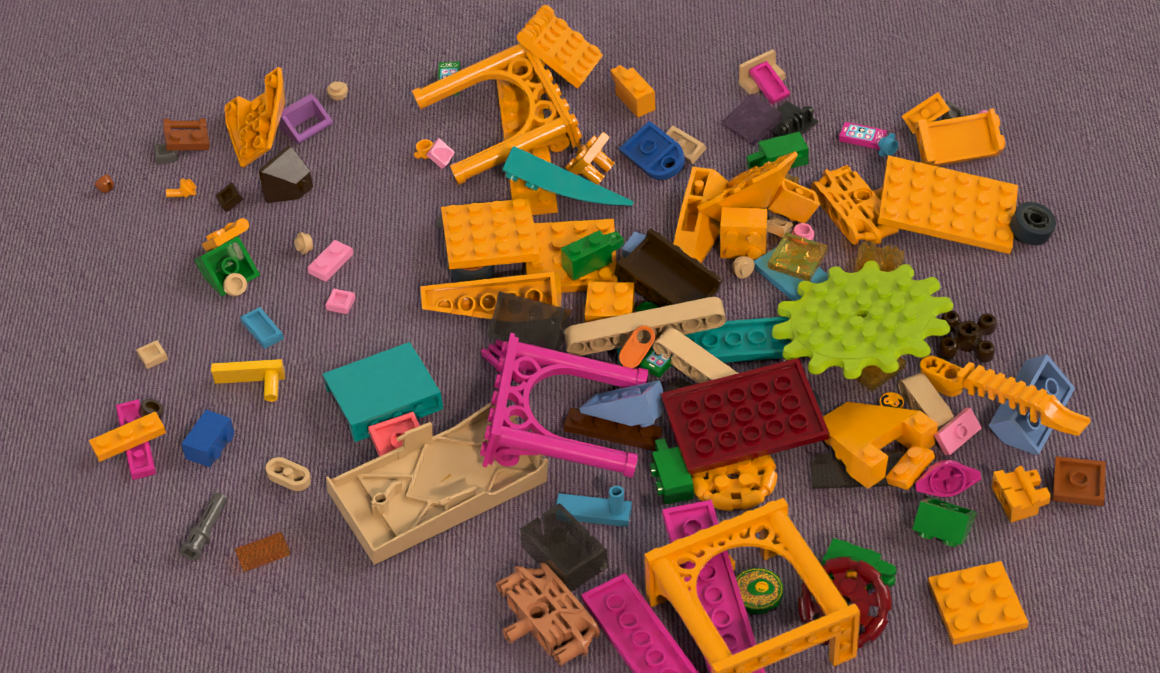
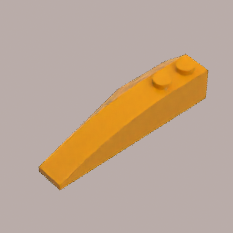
[420,272,562,323]

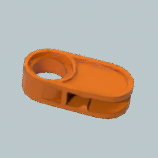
[619,325,655,368]

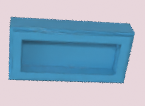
[240,307,284,349]

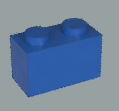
[181,410,235,467]

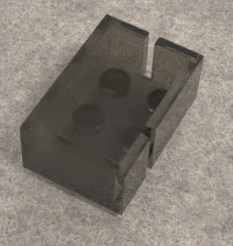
[487,291,572,352]
[520,503,608,592]

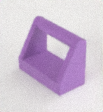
[279,94,333,144]

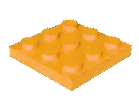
[927,561,1028,645]

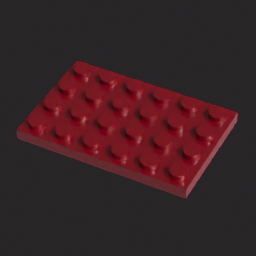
[660,358,830,475]

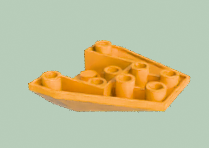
[224,67,285,168]

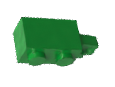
[746,132,809,169]
[560,230,624,281]
[649,438,694,505]

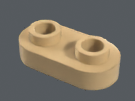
[266,457,311,491]

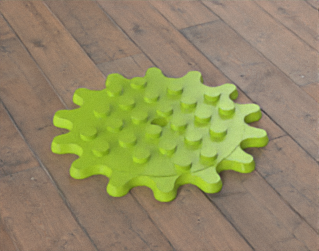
[771,260,954,379]

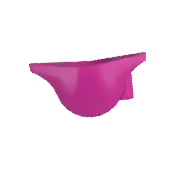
[915,460,981,497]

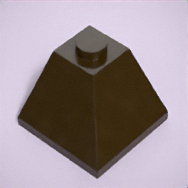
[259,145,313,203]

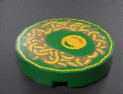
[736,568,783,614]

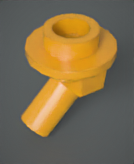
[165,178,197,198]

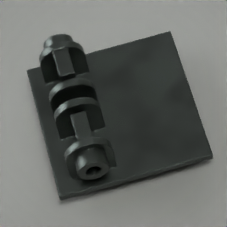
[758,101,819,137]

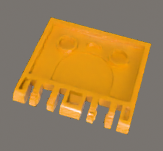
[517,5,603,89]

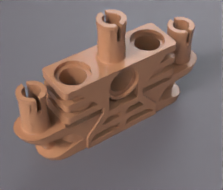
[496,563,600,666]

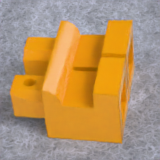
[991,465,1051,523]

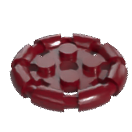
[798,557,892,649]

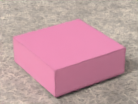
[325,289,356,314]

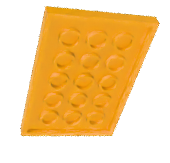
[877,155,1018,254]

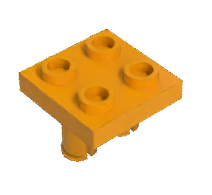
[565,132,615,185]

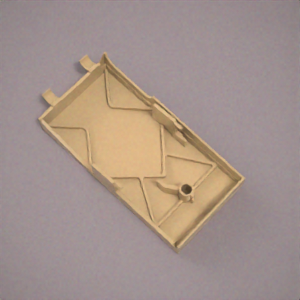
[326,403,548,565]

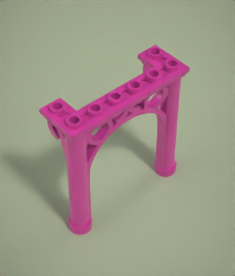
[480,333,648,478]

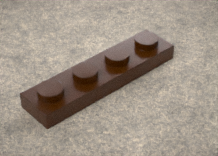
[563,408,662,452]

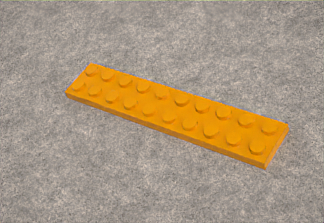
[496,73,558,215]

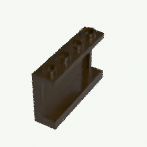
[614,228,722,307]

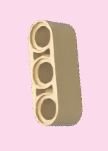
[898,372,954,431]

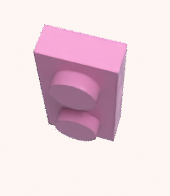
[307,240,353,282]

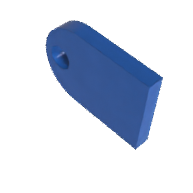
[619,121,685,180]

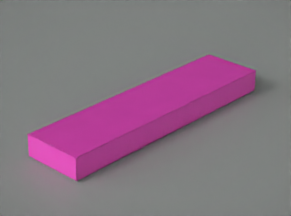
[116,399,156,480]

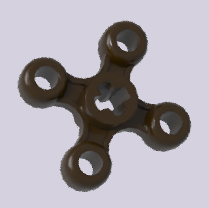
[939,310,997,363]

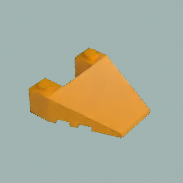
[823,402,938,489]

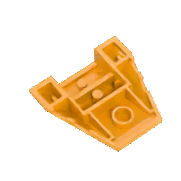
[697,151,798,222]

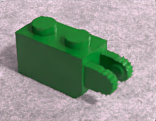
[822,538,897,590]

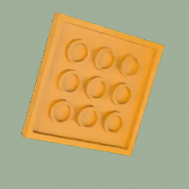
[441,198,540,270]
[526,219,618,293]

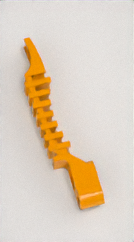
[920,356,1091,436]

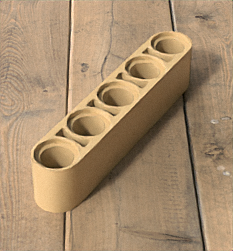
[652,327,738,383]

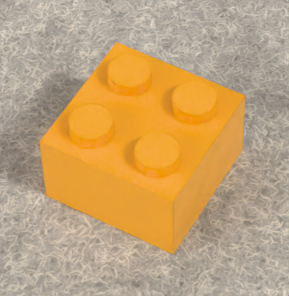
[720,207,767,260]
[585,281,635,323]

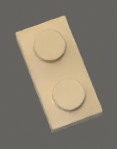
[666,126,706,164]

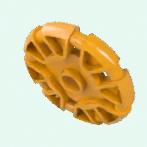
[691,455,777,511]

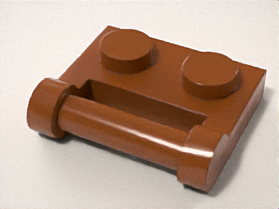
[162,118,210,151]

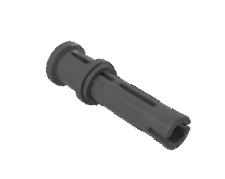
[180,493,228,561]

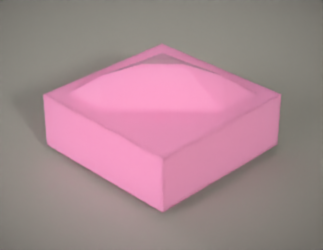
[427,138,455,169]

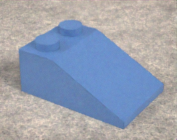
[579,380,664,427]

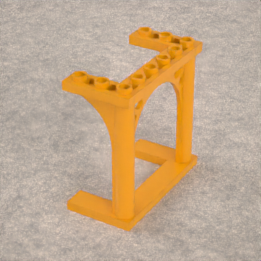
[644,498,860,673]

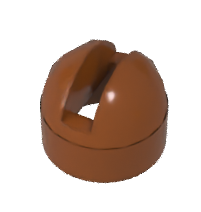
[94,174,114,193]

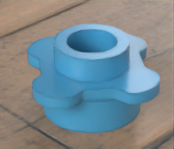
[878,133,899,157]

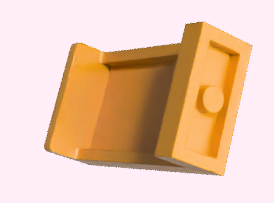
[914,108,1005,166]

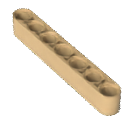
[564,297,726,356]

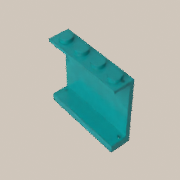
[323,342,444,442]

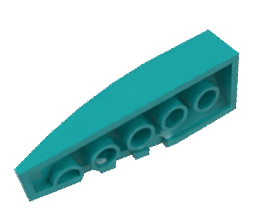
[502,146,634,207]

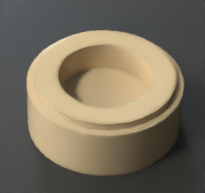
[223,273,247,297]

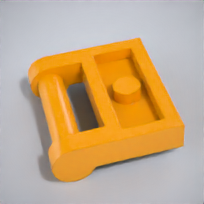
[202,218,249,251]

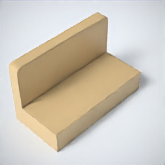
[739,49,785,95]

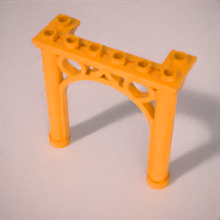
[411,43,582,185]

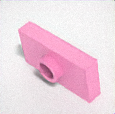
[934,408,982,455]

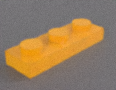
[89,411,166,462]

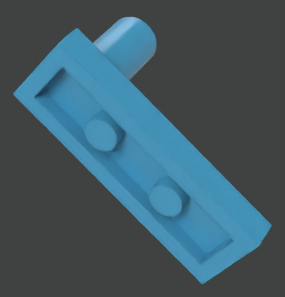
[554,486,632,527]

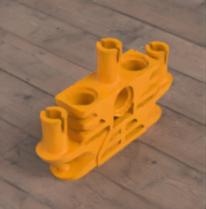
[811,165,899,245]

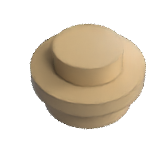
[327,81,348,100]
[294,232,313,255]
[732,256,754,279]

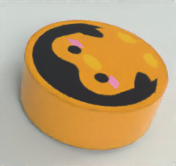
[879,392,904,409]

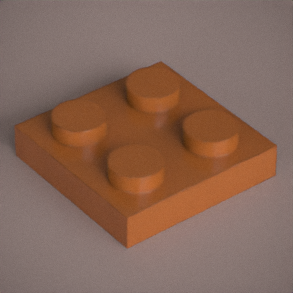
[1052,456,1106,506]

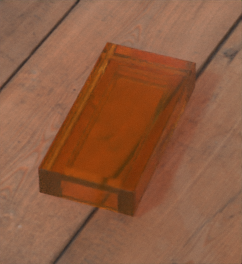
[234,532,291,572]

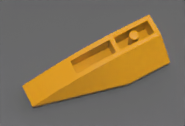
[673,167,729,264]

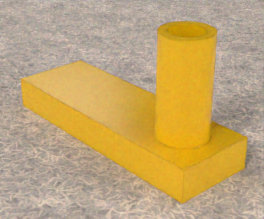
[211,359,285,402]

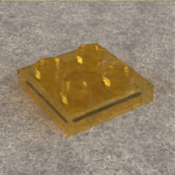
[768,232,828,282]

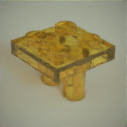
[853,242,905,273]

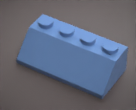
[989,354,1075,455]

